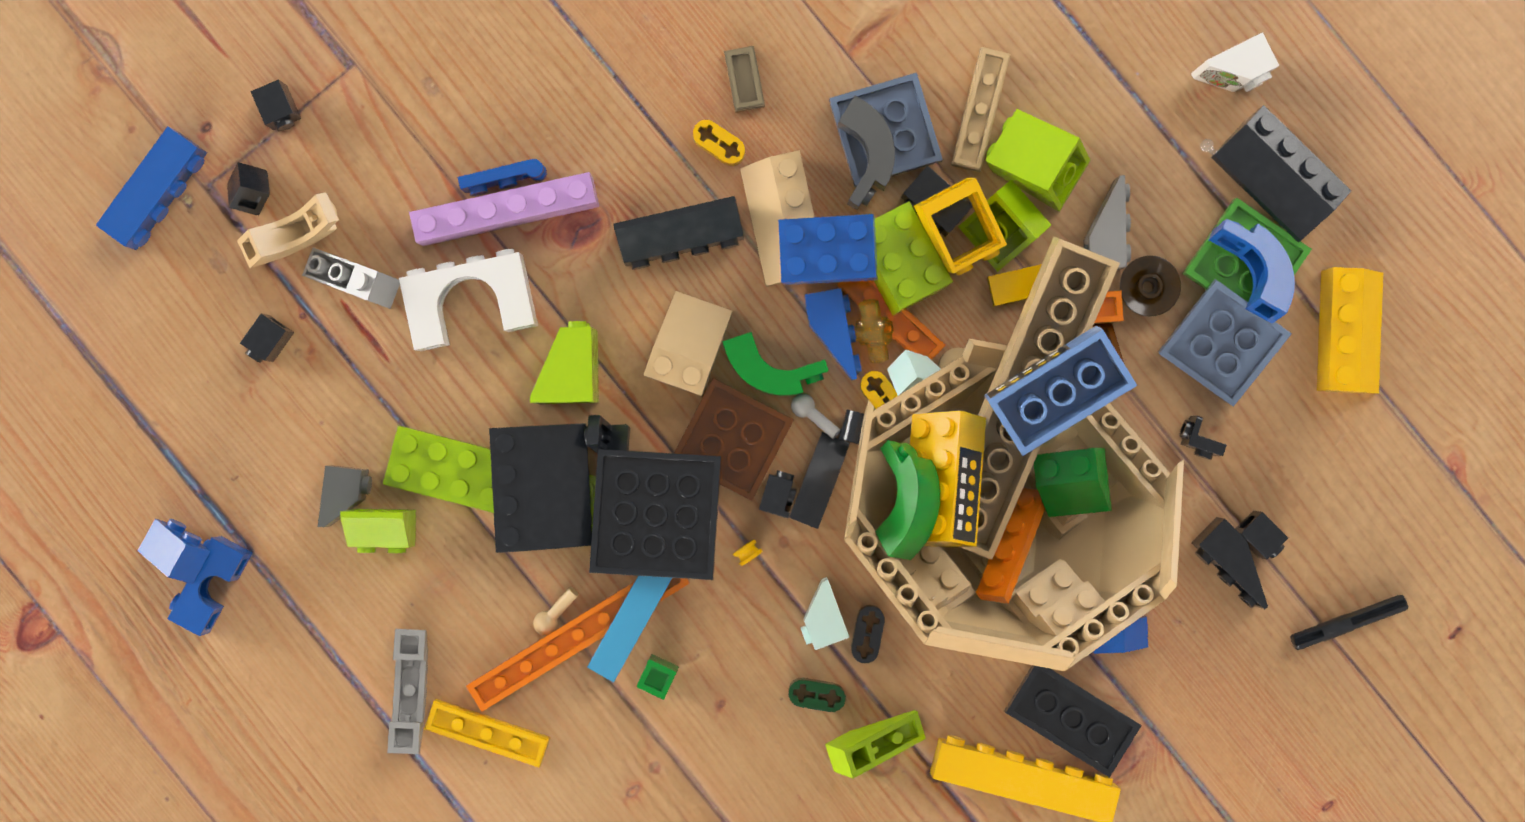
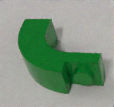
[722,332,829,396]
[875,440,940,560]

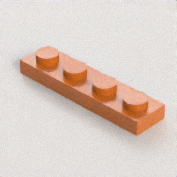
[976,488,1045,604]

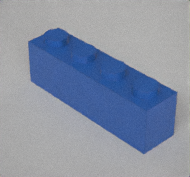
[96,126,207,250]

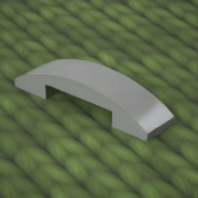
[387,629,428,754]

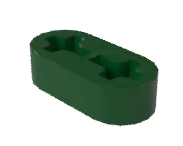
[788,678,846,712]

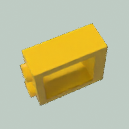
[914,177,1007,275]

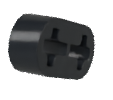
[851,605,885,663]

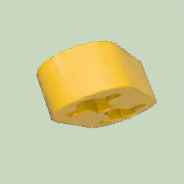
[693,120,745,166]
[860,371,898,410]

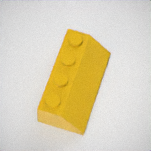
[1317,267,1383,394]

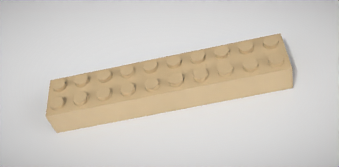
[961,237,1120,560]

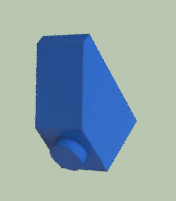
[1092,616,1148,654]

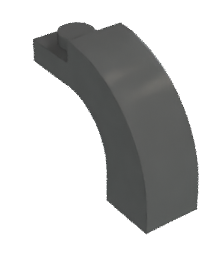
[837,95,895,210]

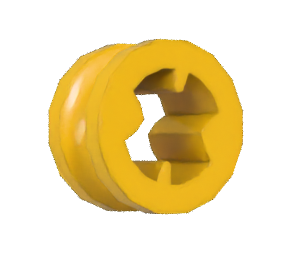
[732,539,763,567]

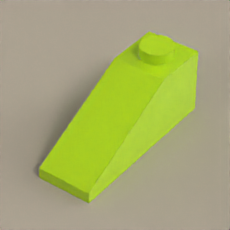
[825,710,926,779]

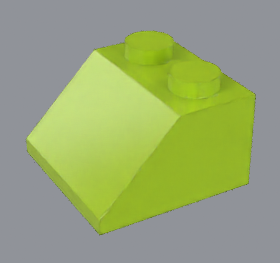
[958,179,1051,272]
[340,509,416,553]

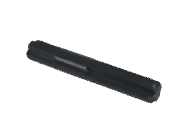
[1290,595,1409,650]

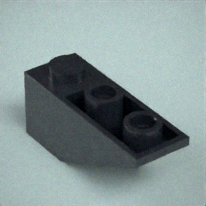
[1192,517,1268,610]

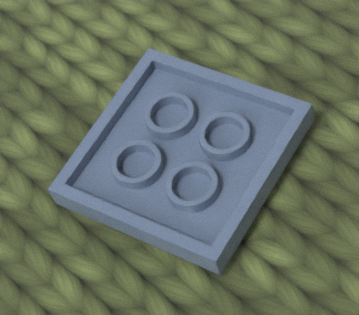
[829,72,943,187]
[1158,279,1292,407]

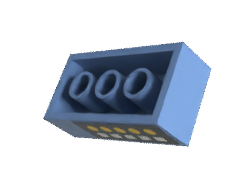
[984,325,1138,456]

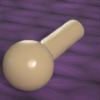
[533,587,579,635]

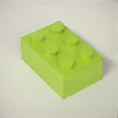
[874,201,953,316]

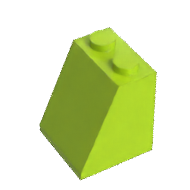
[985,109,1091,212]
[530,321,599,404]

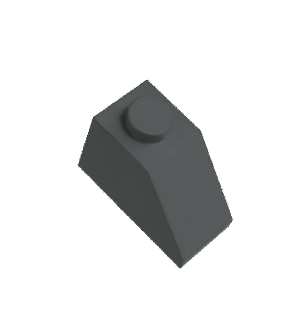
[318,465,372,528]

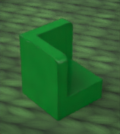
[636,654,679,700]

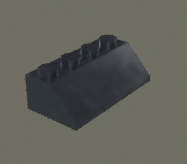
[1211,105,1351,242]
[613,196,744,270]

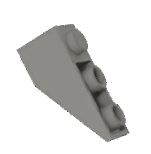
[1084,175,1131,270]
[302,248,400,309]

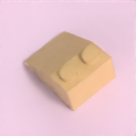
[644,291,733,396]

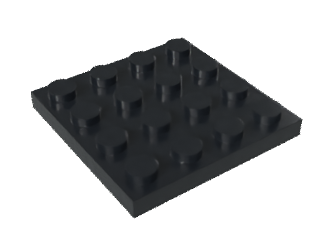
[589,449,721,580]

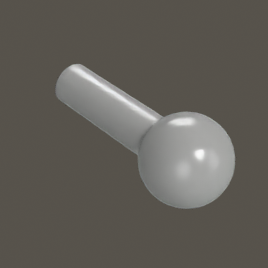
[791,394,840,439]

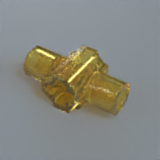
[855,299,894,363]

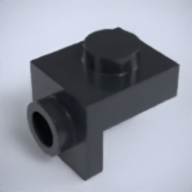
[584,415,630,454]
[1180,416,1227,460]

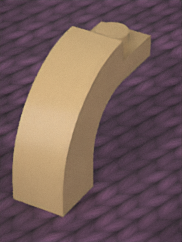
[237,192,339,268]

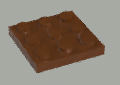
[674,378,794,501]

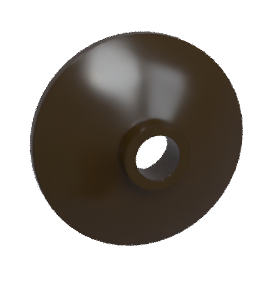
[1119,256,1181,317]

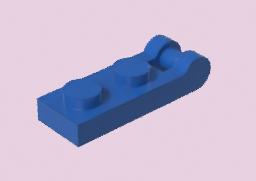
[457,159,547,196]

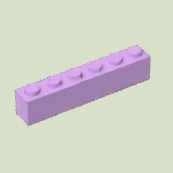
[409,172,599,246]

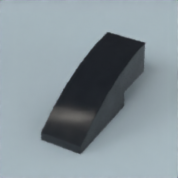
[789,432,850,529]

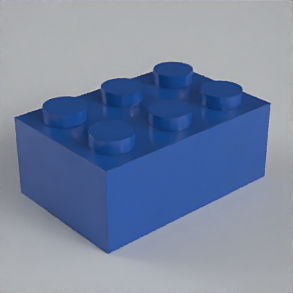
[778,214,878,285]

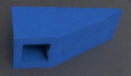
[804,288,862,380]

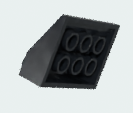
[489,423,592,553]

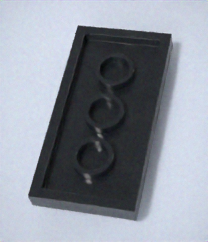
[1004,665,1142,778]

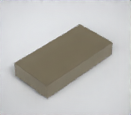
[724,46,765,113]

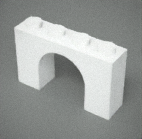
[399,249,538,352]

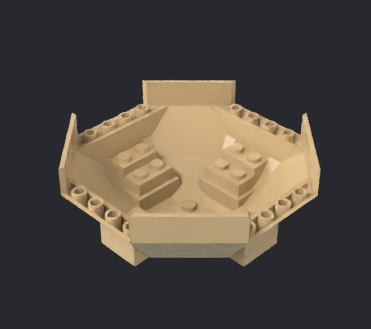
[844,338,1184,671]

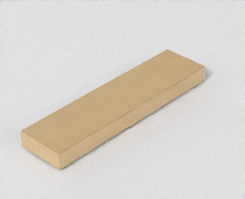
[951,47,1011,173]

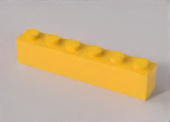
[930,735,1121,822]

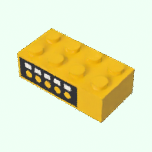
[910,411,986,547]

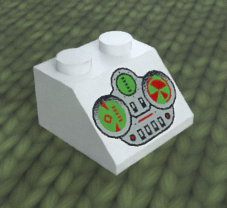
[1191,32,1279,92]

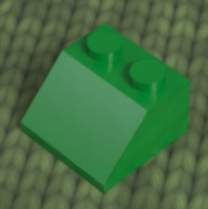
[1034,448,1112,517]

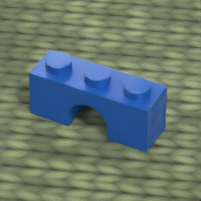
[167,536,253,636]

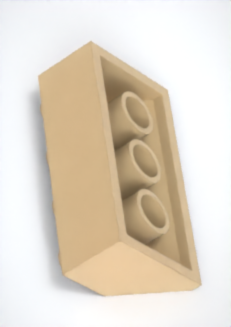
[740,150,814,287]

